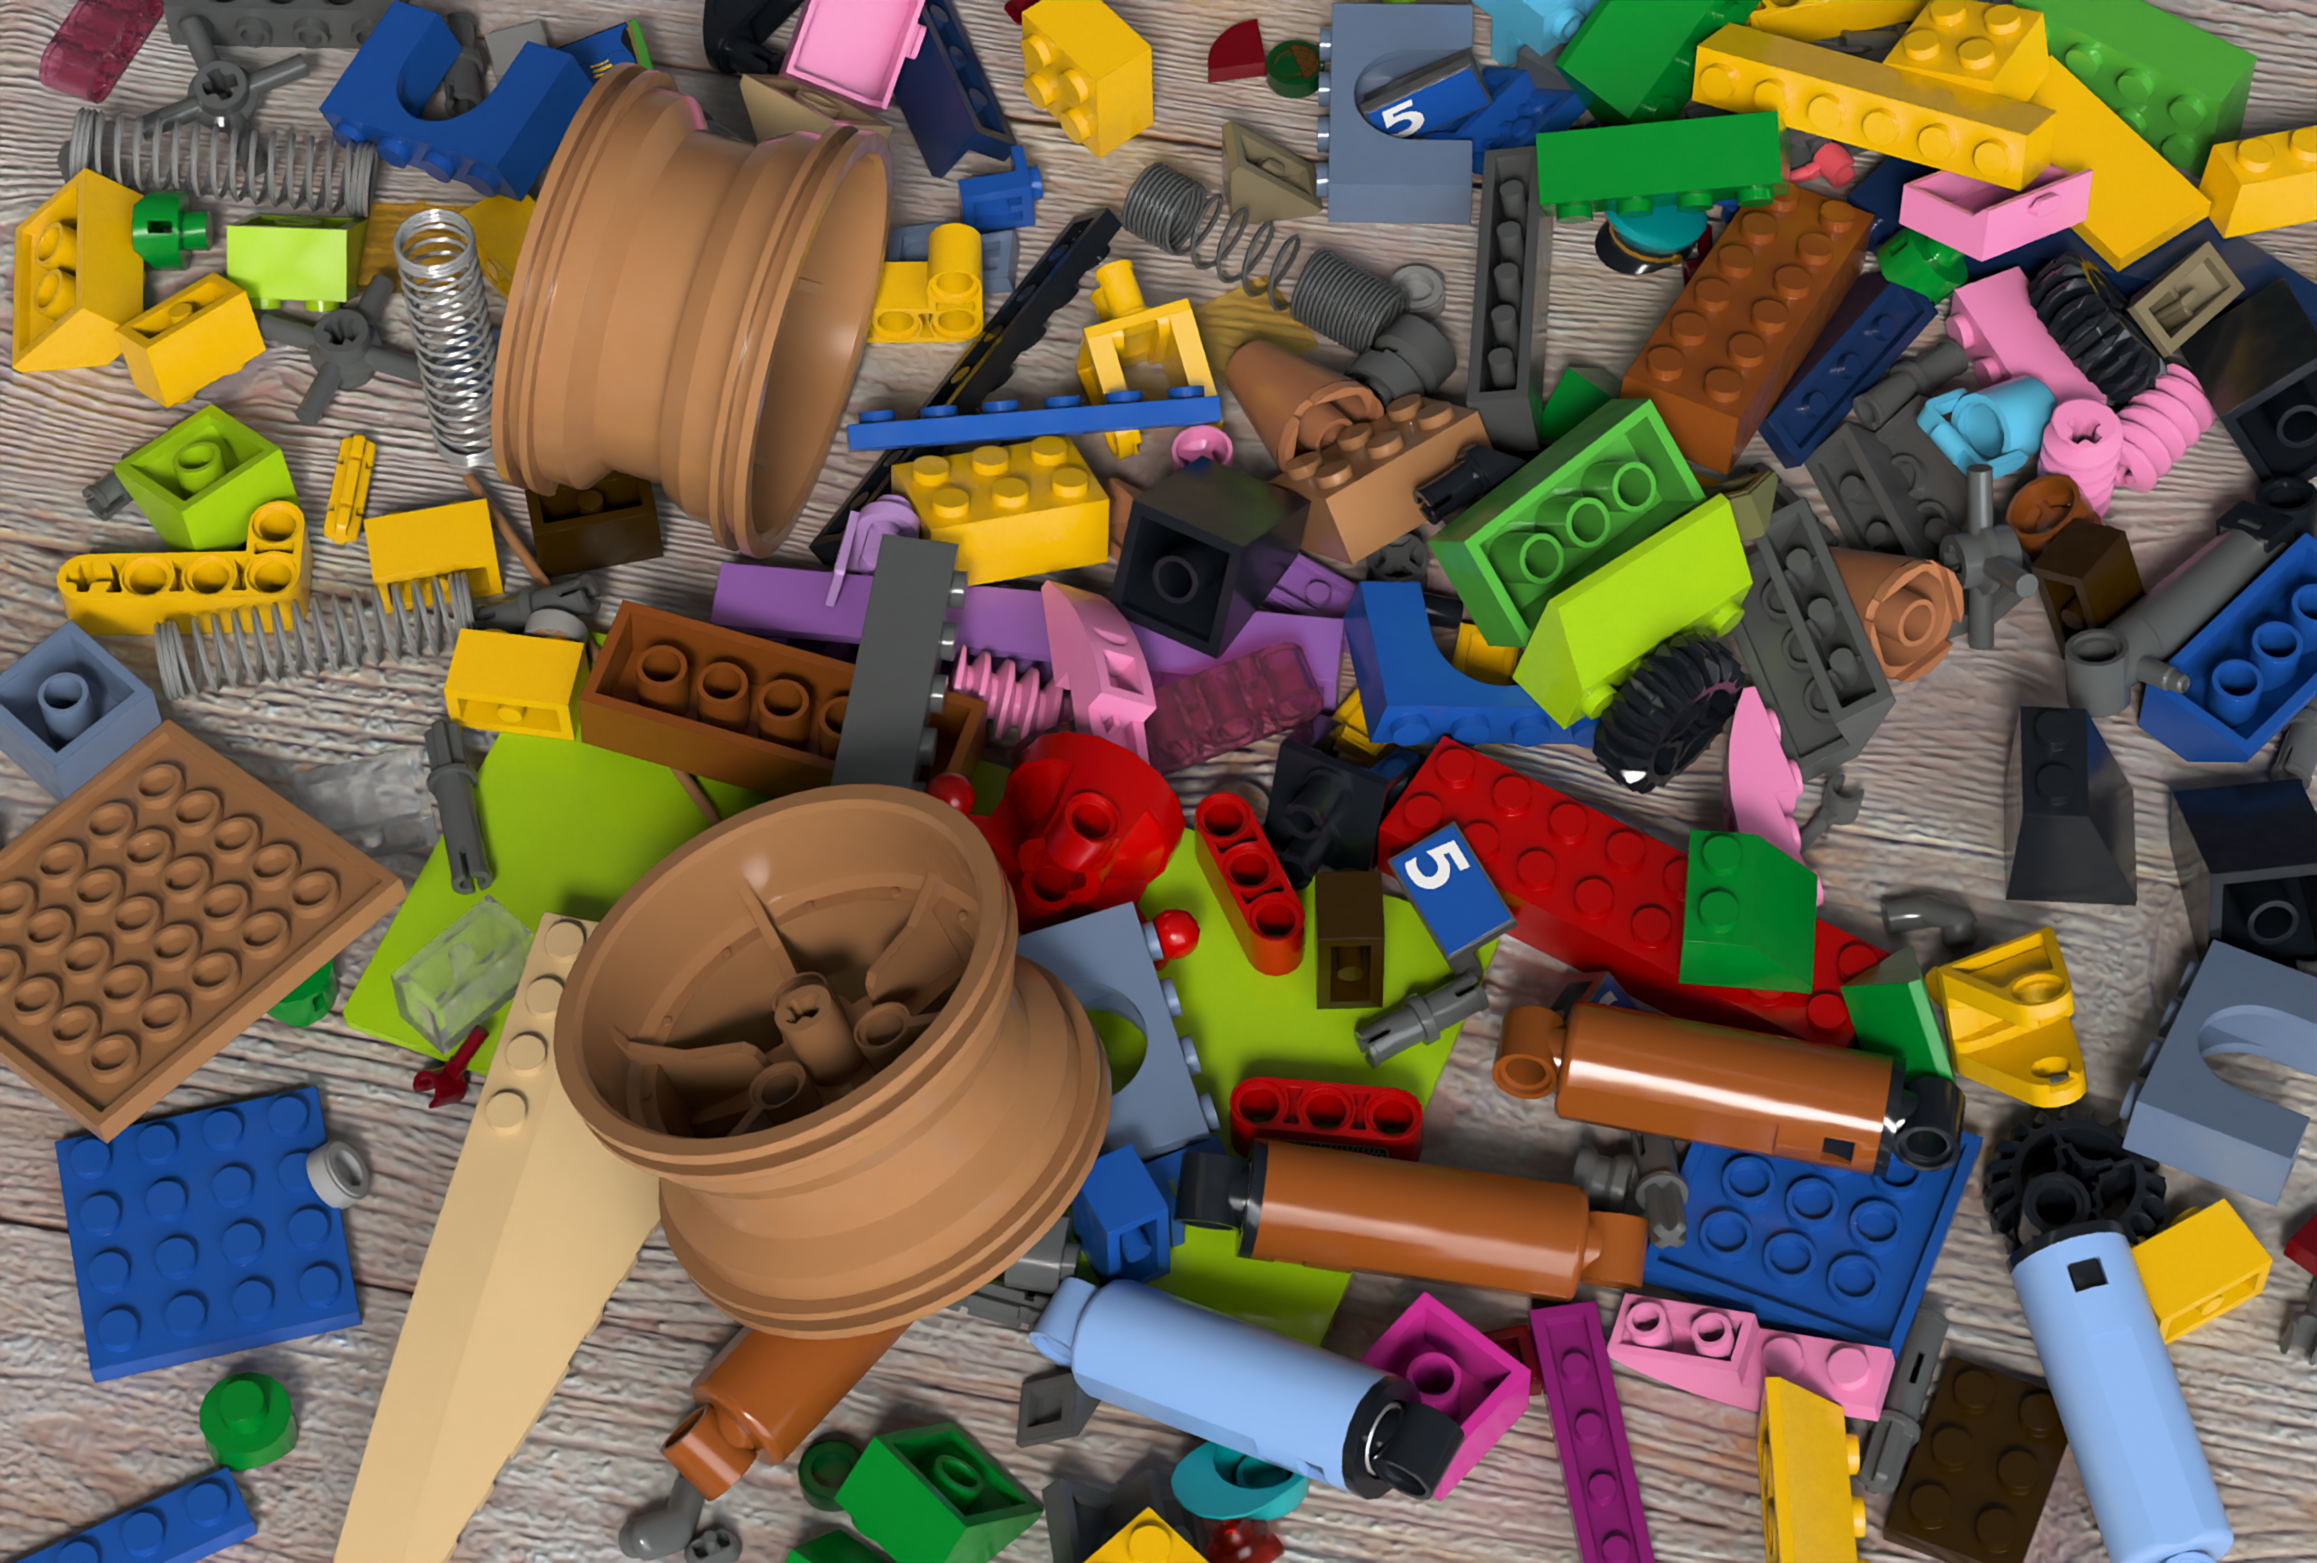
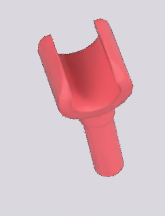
[1789,142,1856,188]

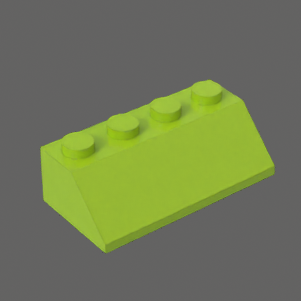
[1512,493,1753,730]

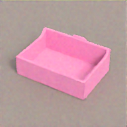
[778,0,926,114]
[1899,163,2093,262]

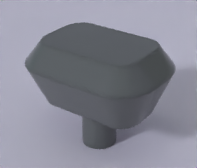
[684,1528,741,1563]

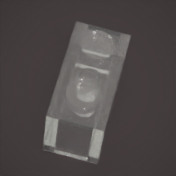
[292,746,439,858]
[390,894,534,1055]

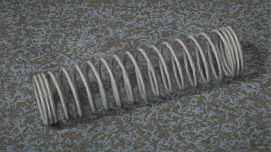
[69,107,378,219]
[393,208,497,467]
[154,570,476,702]

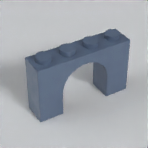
[1316,3,1473,225]
[1016,901,1221,1164]
[2119,939,2317,1207]

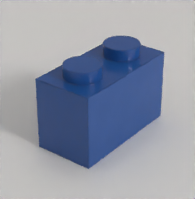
[1072,1143,1170,1287]

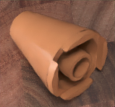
[1225,340,1384,474]
[1828,546,1964,682]

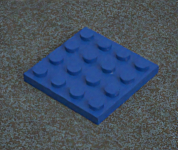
[55,1086,362,1383]
[1643,1131,1983,1361]

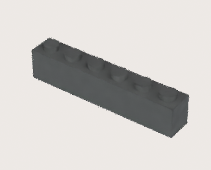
[1466,146,1554,453]
[830,534,969,793]

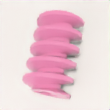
[2114,363,2215,493]
[2035,399,2124,519]
[947,644,1074,749]

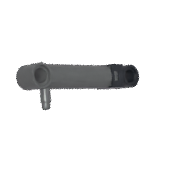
[2065,477,2317,718]

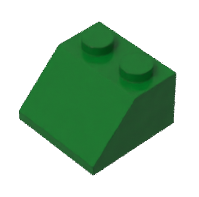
[1678,829,1818,994]
[834,1421,1044,1563]

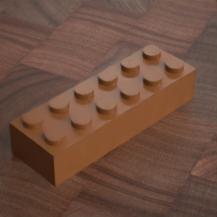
[1620,181,1875,475]
[579,599,987,798]

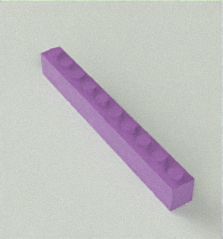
[709,562,1344,717]

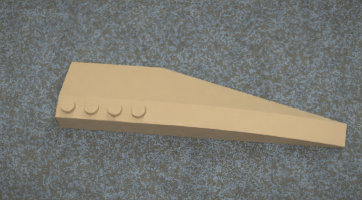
[333,912,662,1563]

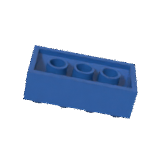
[2138,532,2317,762]

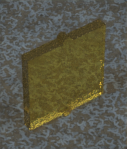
[358,200,469,297]
[1192,275,1318,391]

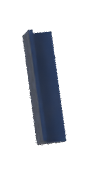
[893,0,1018,179]
[1758,271,1938,469]

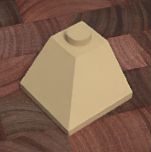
[739,74,893,145]

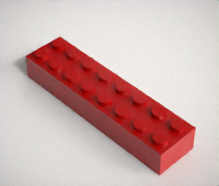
[1378,735,1892,1050]

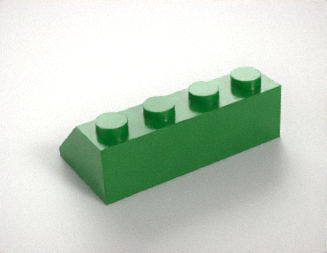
[1554,0,1761,126]
[1535,110,1791,224]

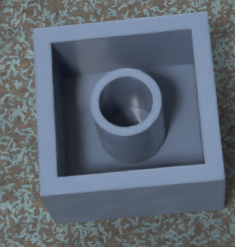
[0,620,162,803]

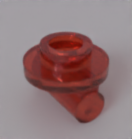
[1205,1516,1285,1563]

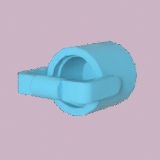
[1917,375,2058,480]

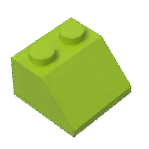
[227,213,369,312]
[113,404,300,552]

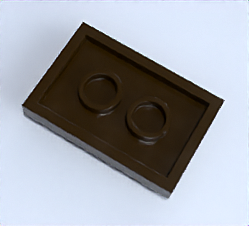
[1883,1356,2069,1563]

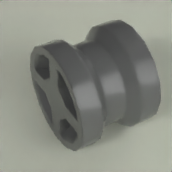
[1366,533,1429,593]
[1571,1144,1634,1214]

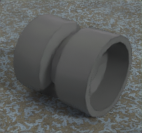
[1343,314,1456,415]

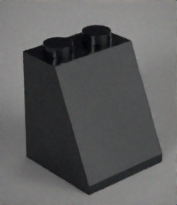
[2180,278,2317,484]
[1110,456,1311,659]
[2003,706,2137,906]
[2170,778,2317,968]

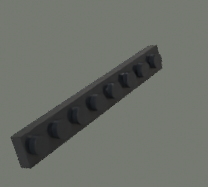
[808,208,1122,565]

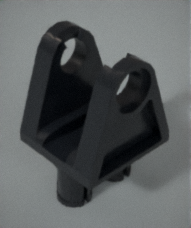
[1264,714,1427,890]

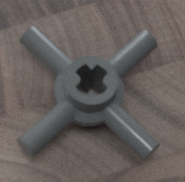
[142,16,310,177]
[258,274,430,426]
[1925,464,2039,650]

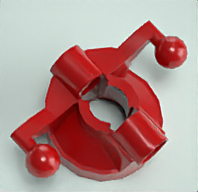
[924,731,1200,971]

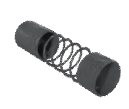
[1121,162,1410,356]

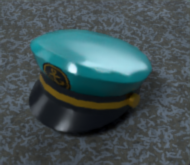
[1595,205,1708,275]

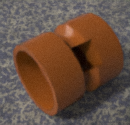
[2005,474,2106,563]

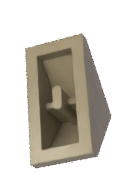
[1222,120,1323,226]
[2127,241,2245,358]

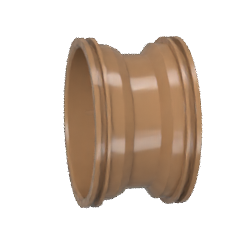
[491,62,893,559]
[553,784,1112,1340]

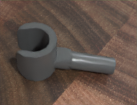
[1799,774,1864,854]
[2279,1280,2317,1365]

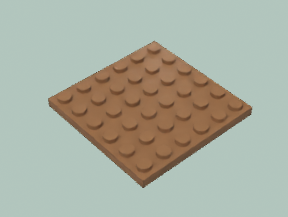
[0,718,408,1144]

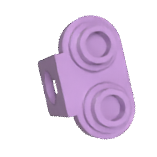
[825,494,921,607]

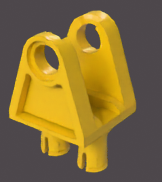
[1074,259,1223,461]
[1924,926,2088,1108]

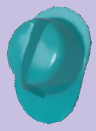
[1171,1441,1311,1521]

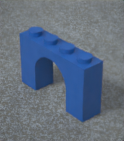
[319,0,593,202]
[1343,581,1602,747]

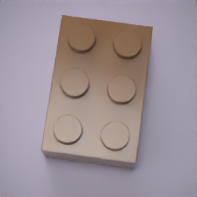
[1268,394,1493,565]

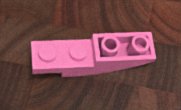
[1041,580,1157,765]
[1721,686,1823,911]
[1607,1293,1895,1422]

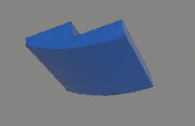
[1416,67,1586,176]

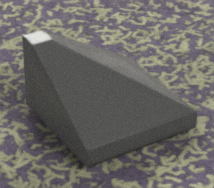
[1016,1372,1101,1448]

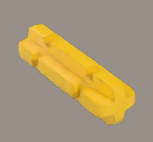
[322,434,376,546]

